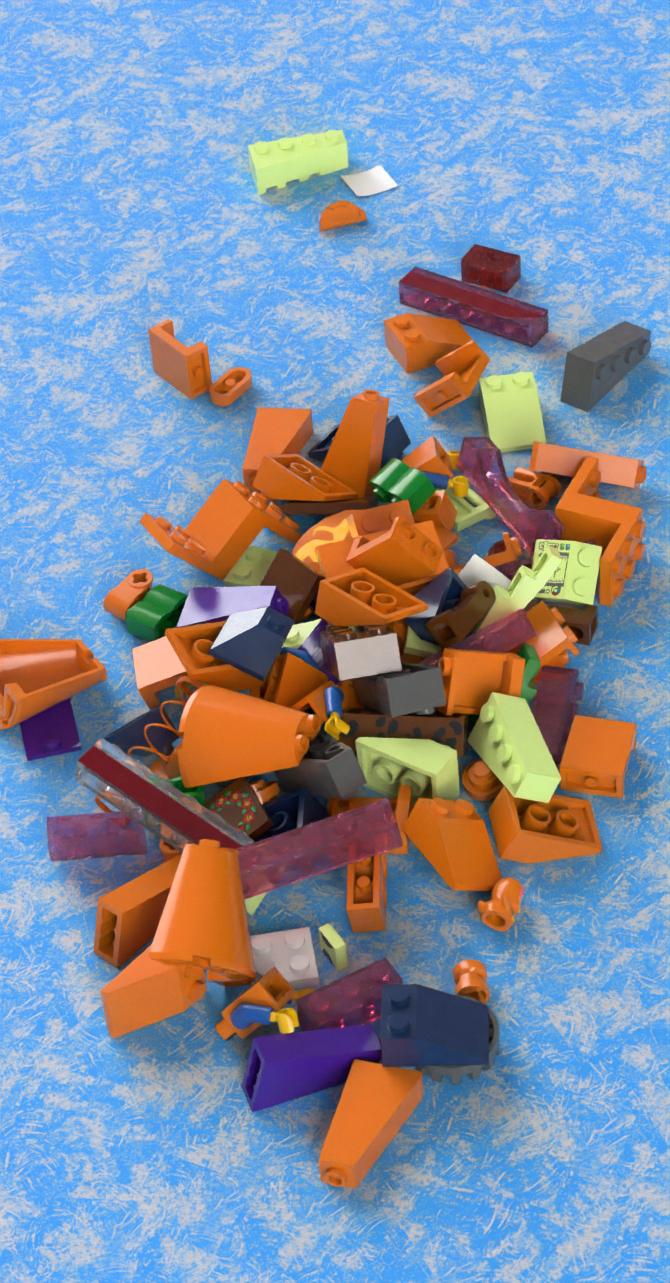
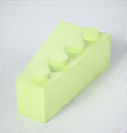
[248,130,349,195]
[467,692,562,803]

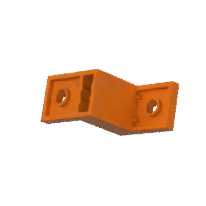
[555,456,646,607]
[139,478,303,581]

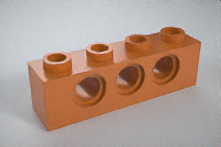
[346,800,388,933]

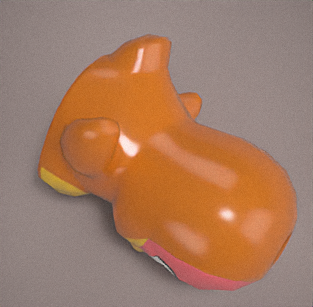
[477,877,525,932]

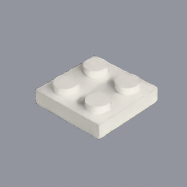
[250,927,320,989]

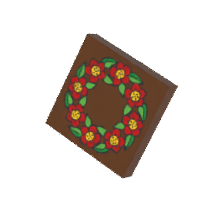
[193,777,274,847]

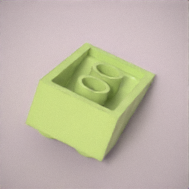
[479,372,547,454]
[355,737,460,807]

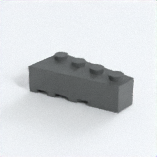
[560,321,651,412]
[354,662,446,718]
[274,731,367,800]

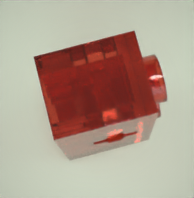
[461,244,521,293]

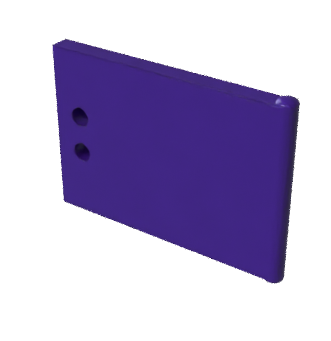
[20,697,82,761]

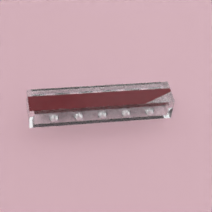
[75,738,254,857]

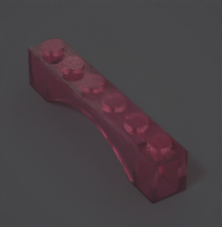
[456,437,564,556]

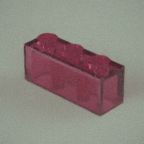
[47,809,147,862]
[296,957,403,1032]

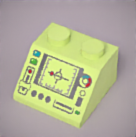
[531,539,602,609]

